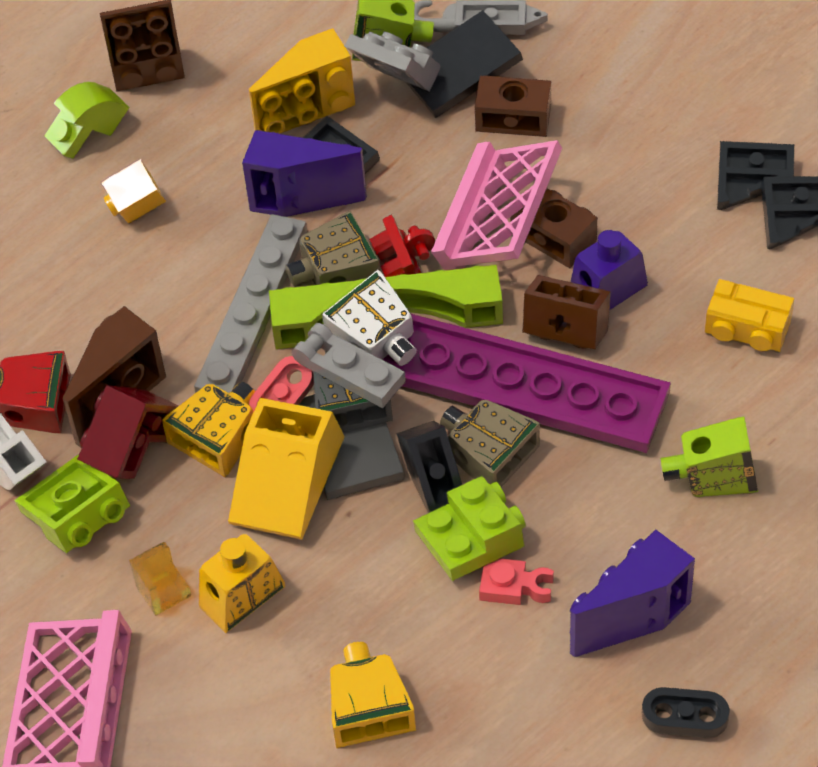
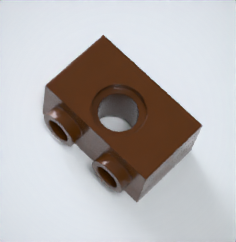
[475,75,551,137]
[510,188,598,269]

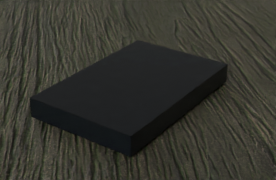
[406,10,523,118]

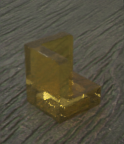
[129,542,191,616]

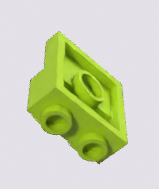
[14,455,130,554]
[413,476,526,581]

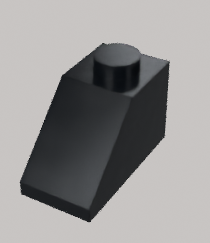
[396,421,462,513]

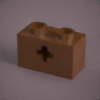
[522,275,611,350]

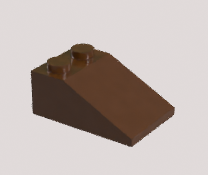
[63,306,166,448]

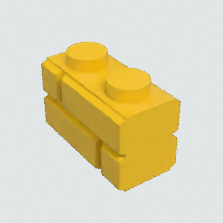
[705,279,795,352]

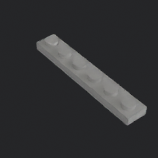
[194,214,307,393]

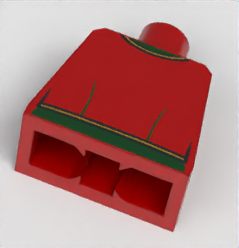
[0,351,71,433]

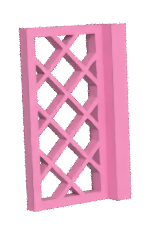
[431,140,562,270]
[2,610,132,767]

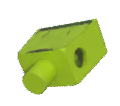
[352,0,434,61]

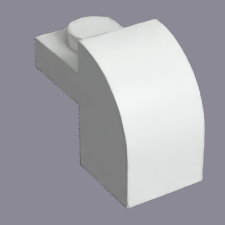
[0,413,46,490]

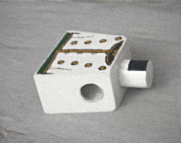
[322,270,417,366]

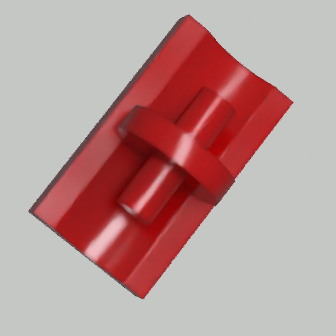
[369,214,435,277]

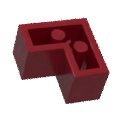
[77,385,179,479]

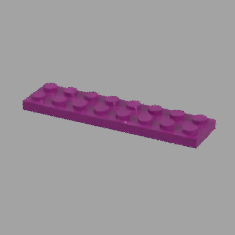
[382,313,671,453]

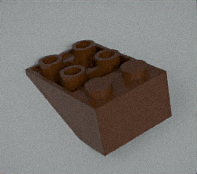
[100,0,185,92]

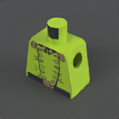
[660,416,758,497]

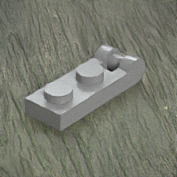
[291,323,406,408]

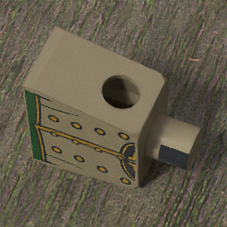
[285,211,380,286]
[440,400,540,487]

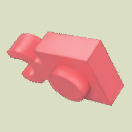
[479,558,554,605]

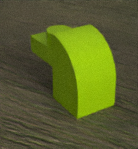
[44,82,130,159]

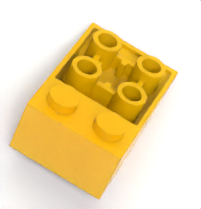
[249,28,355,134]
[228,398,345,540]

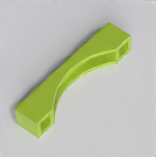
[269,265,503,350]

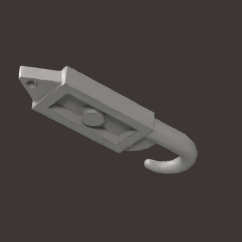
[414,0,548,35]

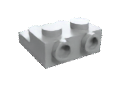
[345,32,441,92]

